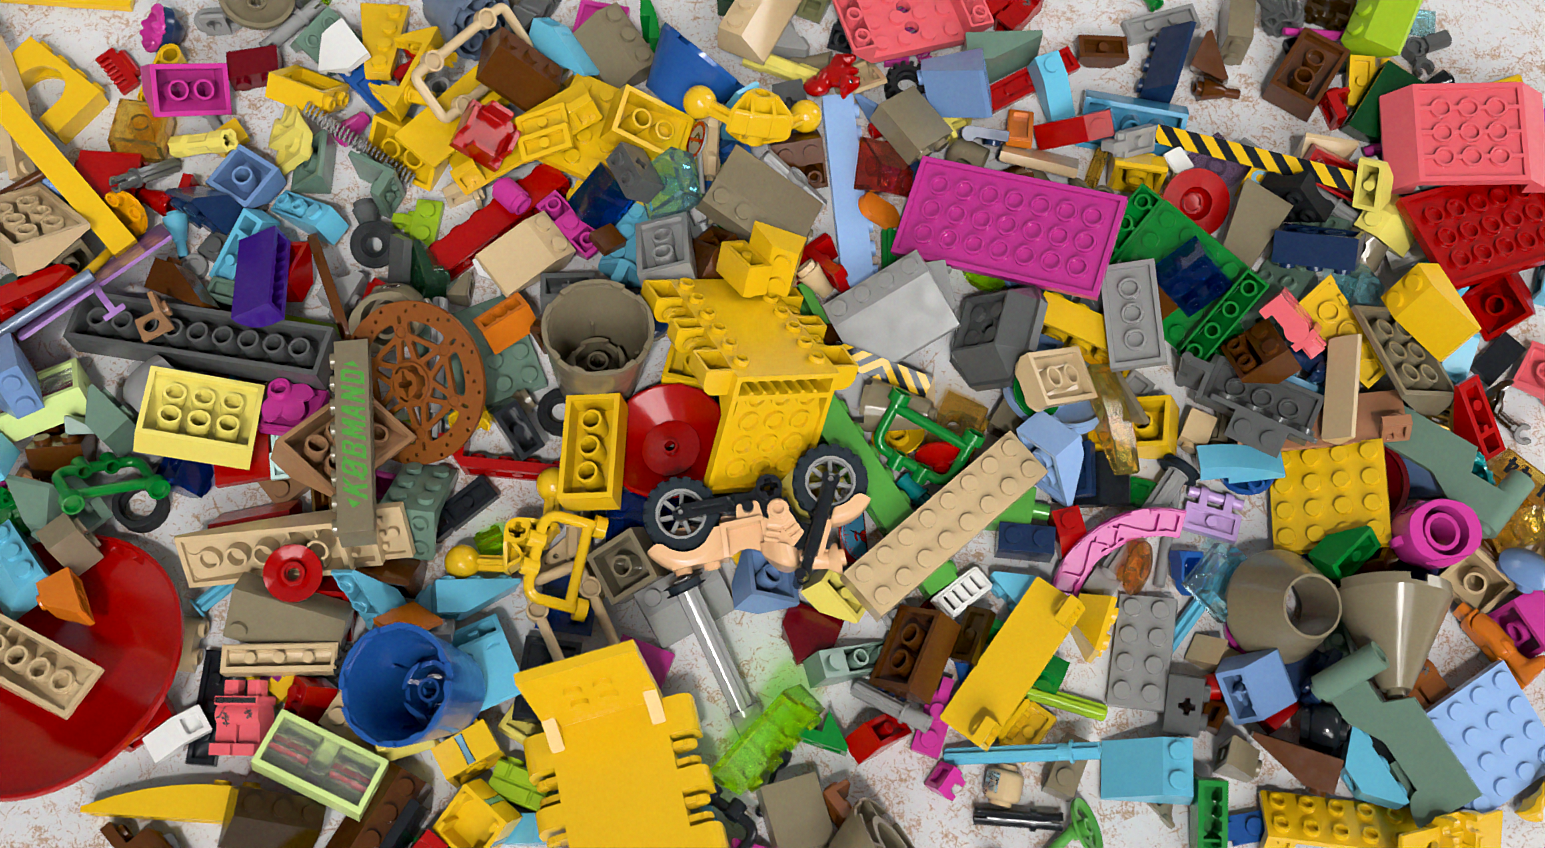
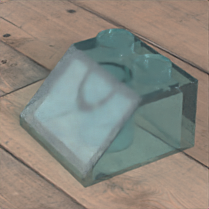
[644,147,704,220]

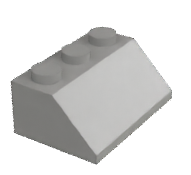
[634,568,735,650]

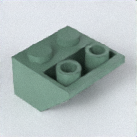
[85,384,138,457]

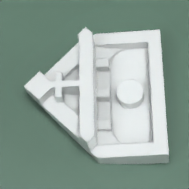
[318,18,371,76]

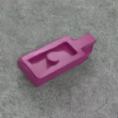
[910,676,954,760]

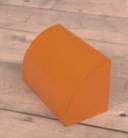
[472,291,536,355]

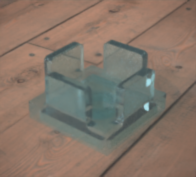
[1181,543,1247,623]

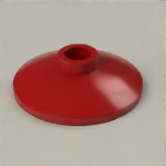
[915,442,971,474]
[263,544,323,602]

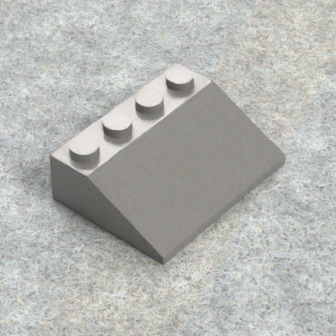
[822,249,961,381]

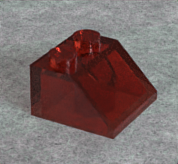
[854,136,914,198]

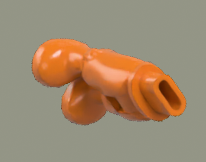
[1452,602,1545,690]

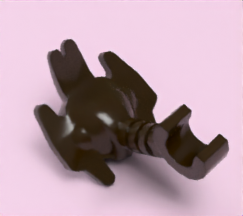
[1485,379,1531,445]

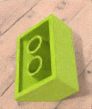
[1341,0,1423,58]

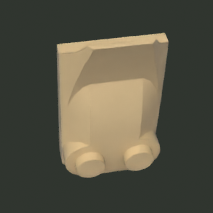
[1015,346,1098,412]

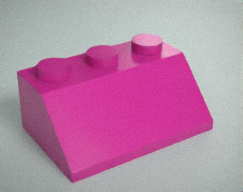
[140,63,232,117]

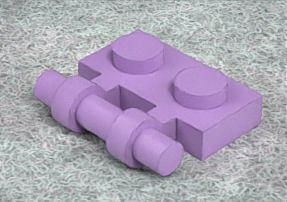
[1182,486,1245,545]

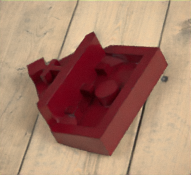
[781,603,845,666]

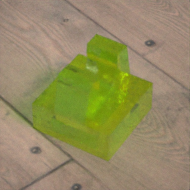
[473,524,504,555]

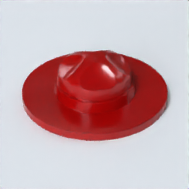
[1162,168,1230,234]

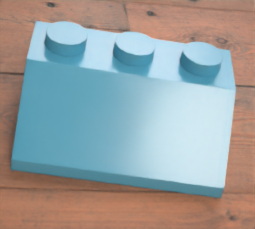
[0,519,52,621]

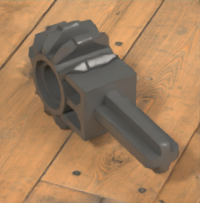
[1256,0,1305,38]

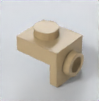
[442,181,485,209]

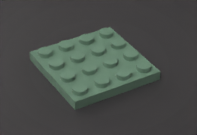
[416,294,548,425]

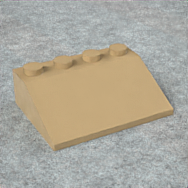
[0,183,91,276]

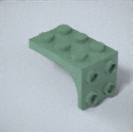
[379,462,458,561]

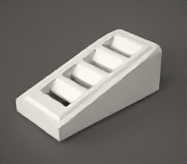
[930,566,993,619]

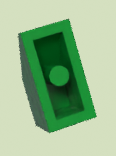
[1308,525,1381,584]

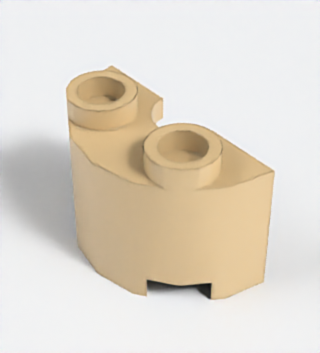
[177,615,210,673]

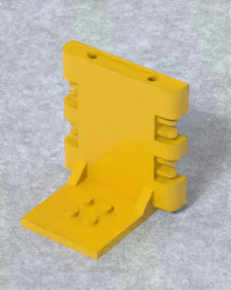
[641,277,859,494]
[513,639,729,848]

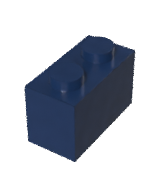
[994,522,1056,563]

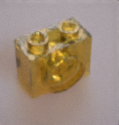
[924,391,990,457]
[1492,505,1545,553]

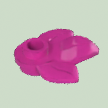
[261,378,315,423]

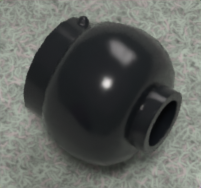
[1299,702,1348,752]

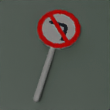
[686,121,708,194]

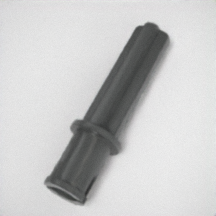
[109,157,181,193]

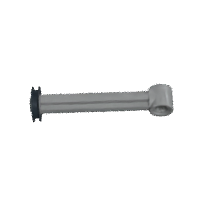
[1082,454,1200,596]
[664,572,768,741]

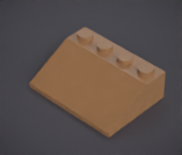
[270,398,417,497]

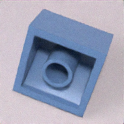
[205,143,287,209]

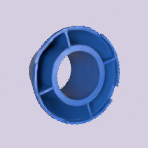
[646,22,745,114]

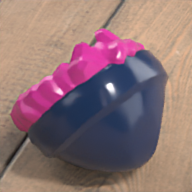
[139,3,185,53]

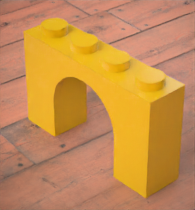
[0,36,110,145]

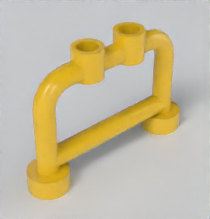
[518,510,609,622]

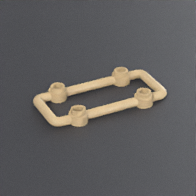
[411,3,534,123]
[522,561,621,662]

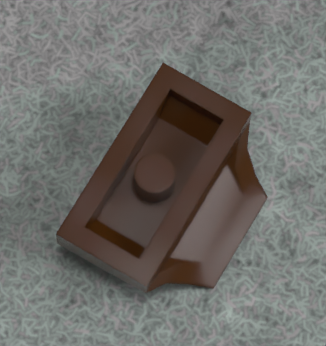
[1076,35,1129,69]

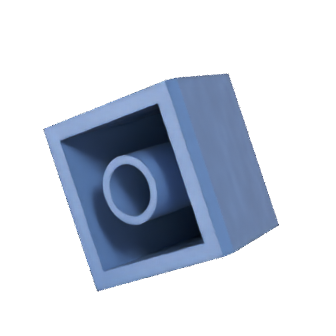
[917,48,993,118]
[0,332,45,419]

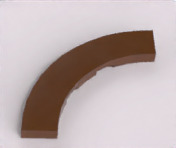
[307,233,351,341]

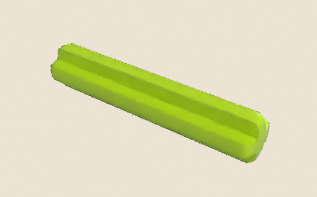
[1024,685,1108,722]

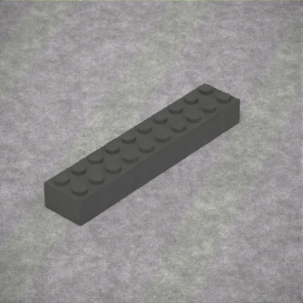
[63,292,342,390]

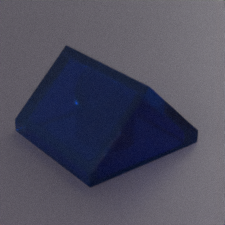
[567,162,637,230]

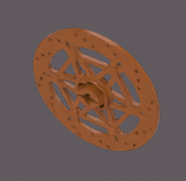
[350,300,486,465]

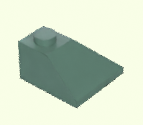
[5,474,77,543]

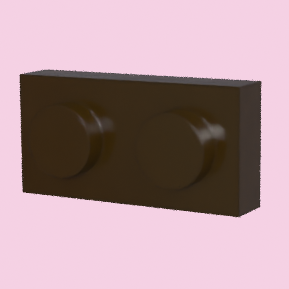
[949,605,996,667]

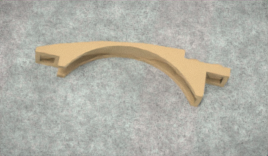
[0,34,35,182]

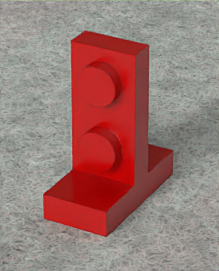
[796,233,850,294]

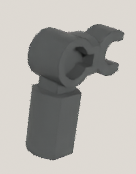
[1401,30,1452,78]

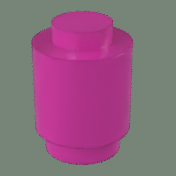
[492,177,531,215]

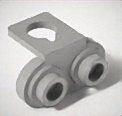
[194,7,242,36]

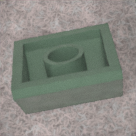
[290,129,337,194]

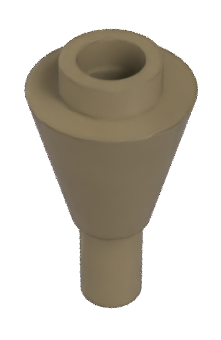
[790,51,834,70]

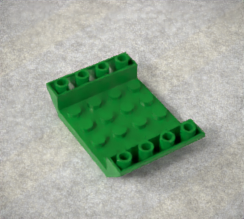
[1109,183,1270,361]

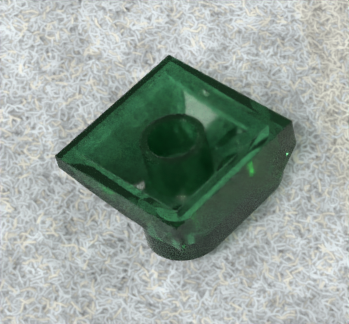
[410,239,450,302]

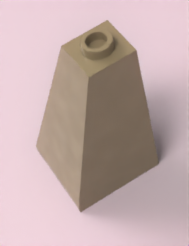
[1221,178,1293,268]

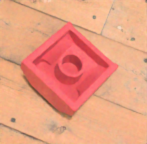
[1511,340,1545,406]

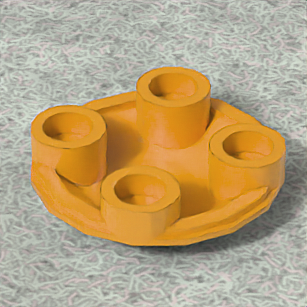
[103,191,148,238]

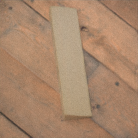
[1321,334,1362,445]
[220,642,340,677]

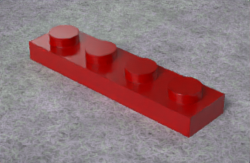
[990,46,1081,114]

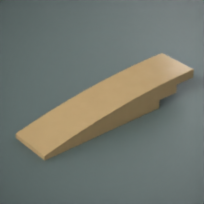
[174,501,416,588]
[0,614,105,720]

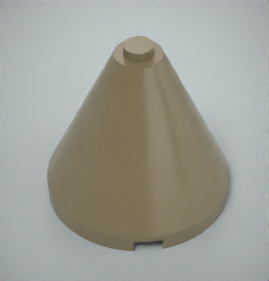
[1334,571,1453,698]

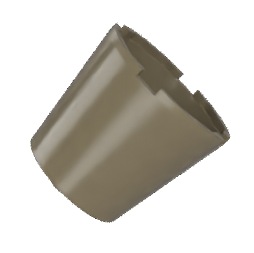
[541,279,655,402]

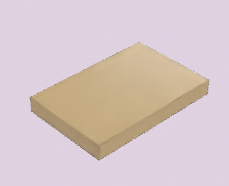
[999,142,1079,178]

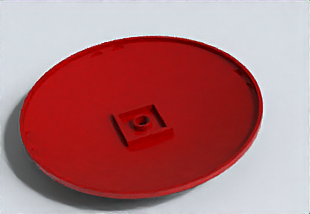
[0,535,185,802]

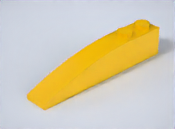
[80,780,265,824]

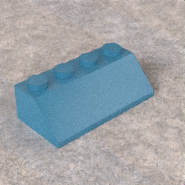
[1075,89,1189,157]

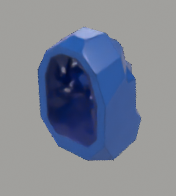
[1168,550,1205,596]

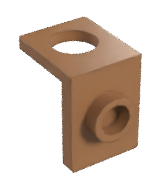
[135,291,175,343]

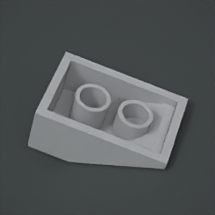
[635,212,698,287]

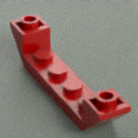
[438,433,560,481]

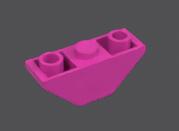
[536,190,599,260]

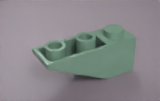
[802,641,885,689]

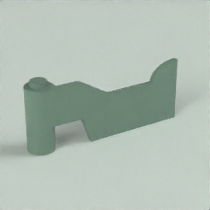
[1384,406,1535,539]
[1310,641,1483,829]

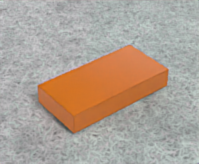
[1005,109,1034,149]

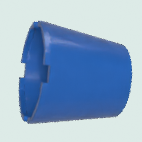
[338,622,485,748]

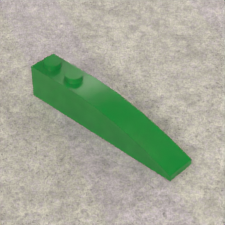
[1190,776,1229,848]

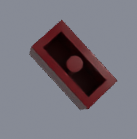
[226,45,284,91]

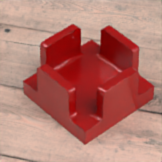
[449,99,521,172]

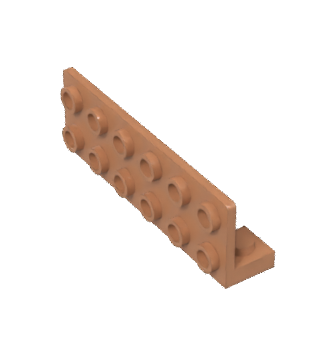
[1235,390,1413,452]

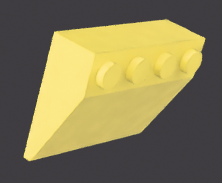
[133,365,265,470]

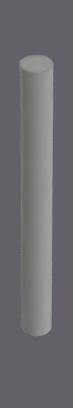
[1153,490,1181,588]

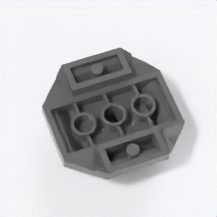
[950,285,1048,392]

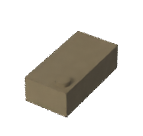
[223,571,354,652]

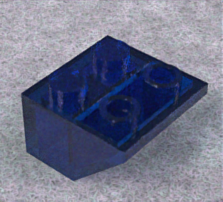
[1155,236,1234,317]

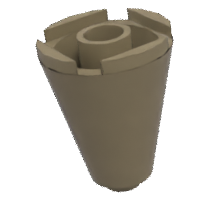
[859,378,938,432]

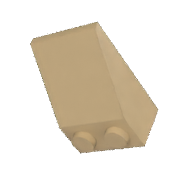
[475,211,576,298]

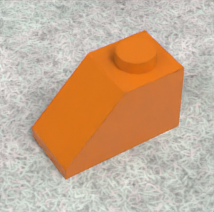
[36,567,95,626]

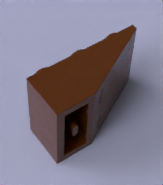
[692,225,739,279]

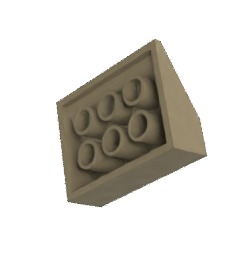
[695,144,823,243]
[1351,305,1454,415]

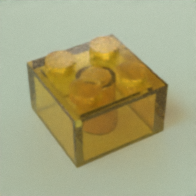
[107,98,177,163]

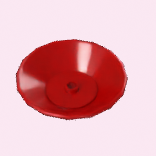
[623,383,721,498]

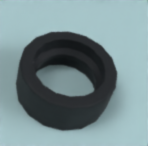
[111,478,170,533]

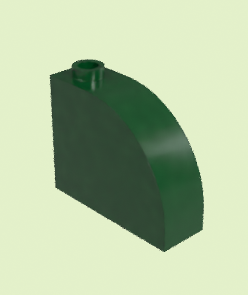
[1340,60,1426,143]

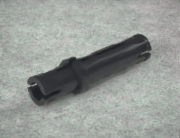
[973,806,1064,832]

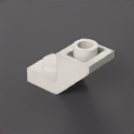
[142,704,212,765]

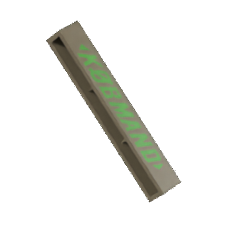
[329,339,378,548]

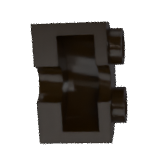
[1304,0,1357,31]

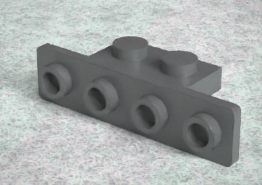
[1210,391,1318,458]

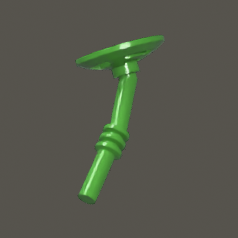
[1048,798,1103,848]

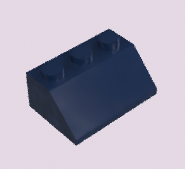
[1136,21,1197,104]
[1271,223,1367,275]

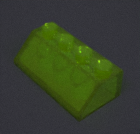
[711,684,825,796]

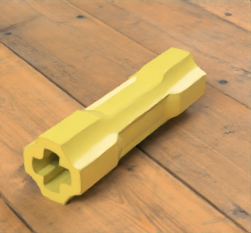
[742,54,820,84]
[167,128,238,158]

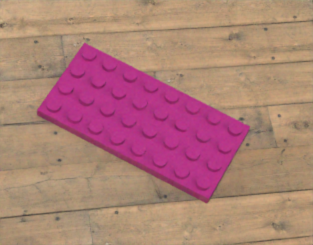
[891,156,1128,301]

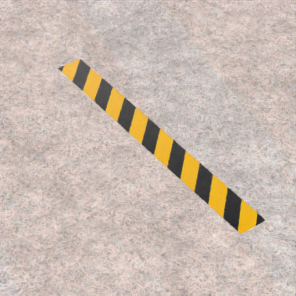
[1155,124,1357,192]

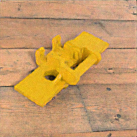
[1398,809,1503,848]

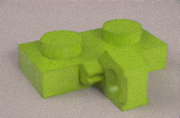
[391,199,445,252]

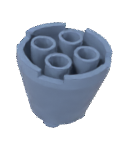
[421,0,510,61]

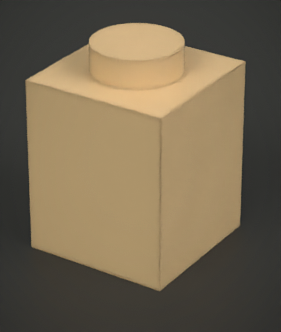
[1177,408,1218,454]

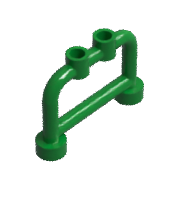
[874,386,986,485]
[51,452,171,515]

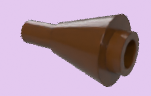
[1192,76,1241,101]

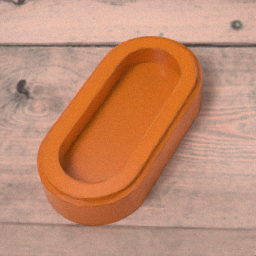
[858,192,900,230]

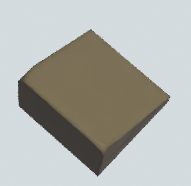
[447,271,475,307]

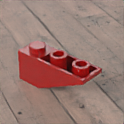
[284,675,338,727]

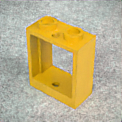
[265,65,349,117]

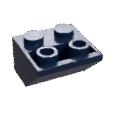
[164,186,243,235]

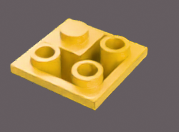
[1070,593,1119,663]

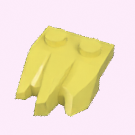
[268,104,313,176]

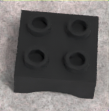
[1260,171,1335,223]

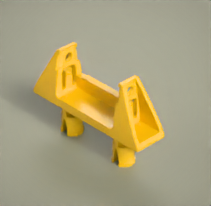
[368,26,458,122]

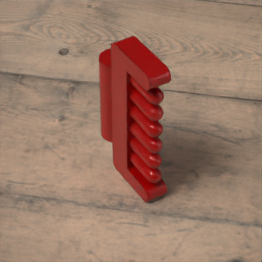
[95,48,141,96]

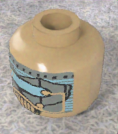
[983,763,1024,808]

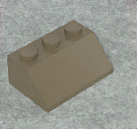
[573,2,654,89]

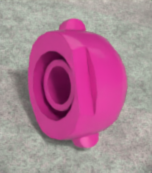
[1388,499,1482,570]

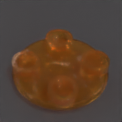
[1117,540,1153,596]

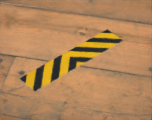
[834,340,933,397]

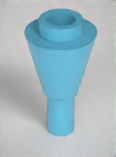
[162,210,189,259]

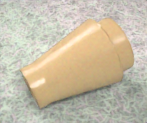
[797,259,834,299]

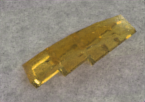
[1087,363,1140,475]

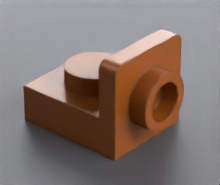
[823,779,852,830]

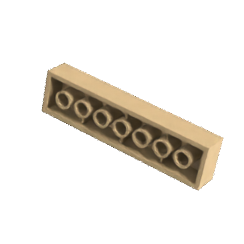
[840,430,1048,622]

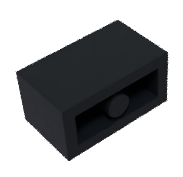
[488,397,545,461]

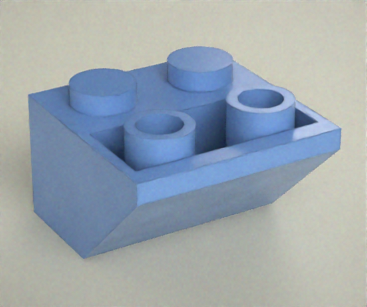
[1215,648,1297,725]

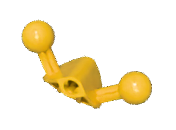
[683,85,822,147]
[444,467,561,579]

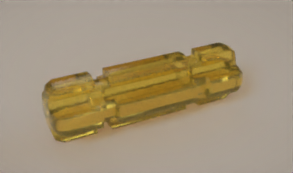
[1084,147,1109,189]

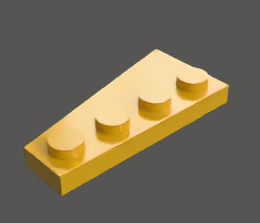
[360,3,411,81]
[1299,274,1387,390]

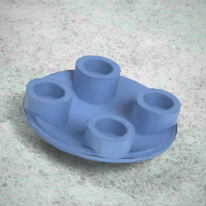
[1496,547,1545,594]

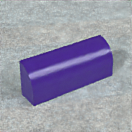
[231,225,291,327]

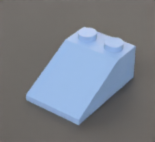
[1016,411,1084,508]

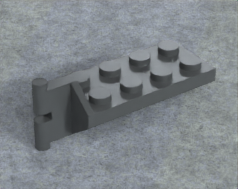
[1175,351,1324,446]

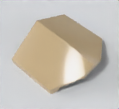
[834,59,888,94]

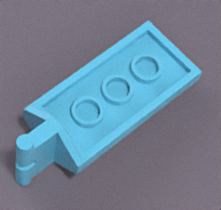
[598,195,686,289]

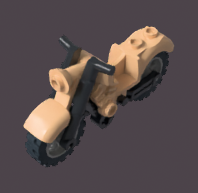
[643,444,871,589]

